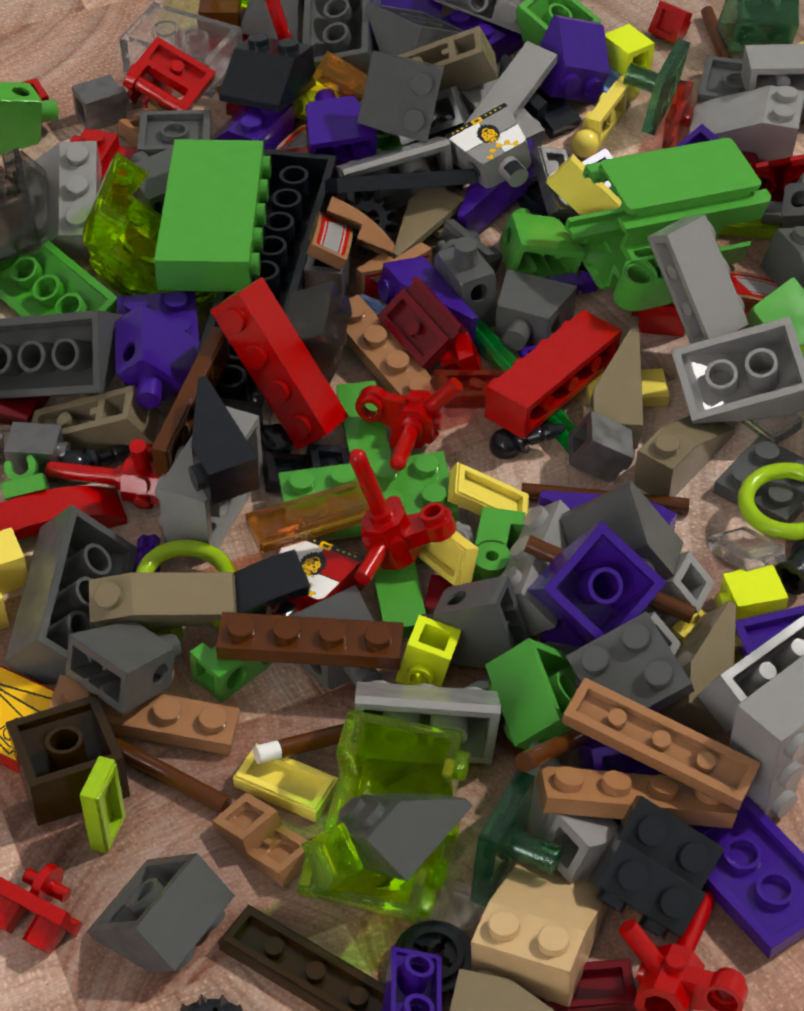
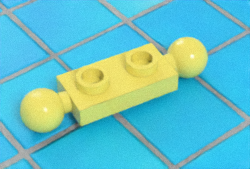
[571,74,641,158]

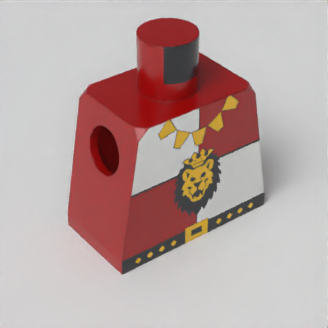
[270,529,365,616]

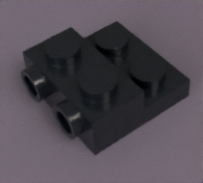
[587,795,725,940]

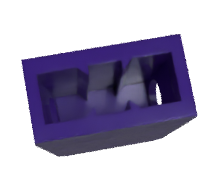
[306,89,377,166]
[115,304,200,408]

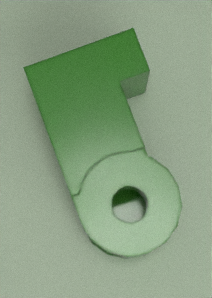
[473,507,525,580]
[189,642,273,703]

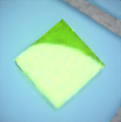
[301,822,364,891]

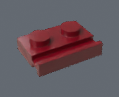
[377,275,468,371]

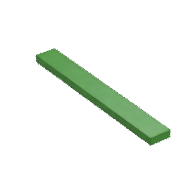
[336,380,426,637]

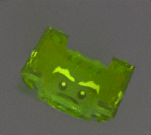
[83,152,217,308]
[296,709,470,923]

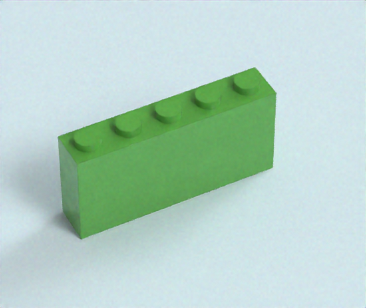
[154,139,271,292]

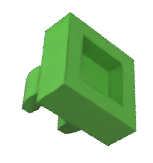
[1,455,50,500]

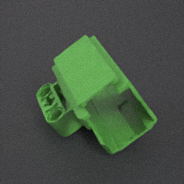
[565,138,772,311]

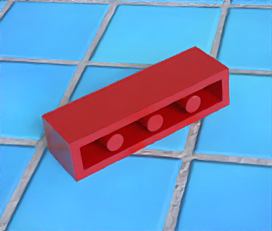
[210,277,349,450]
[484,310,622,439]

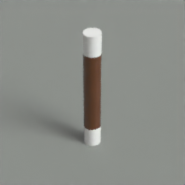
[253,721,353,764]

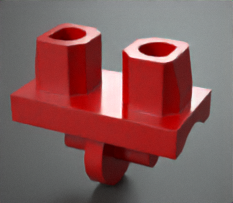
[0,863,83,955]

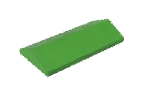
[0,224,117,317]

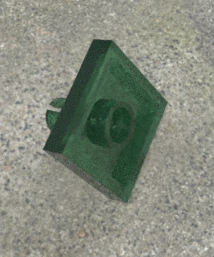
[623,38,691,136]
[470,769,564,908]

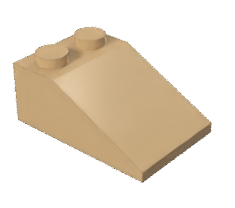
[471,855,609,1008]

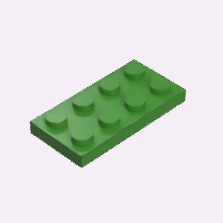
[278,451,459,541]

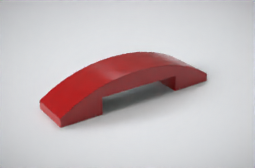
[0,486,128,541]

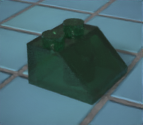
[716,0,799,52]

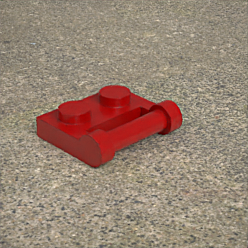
[123,36,216,111]

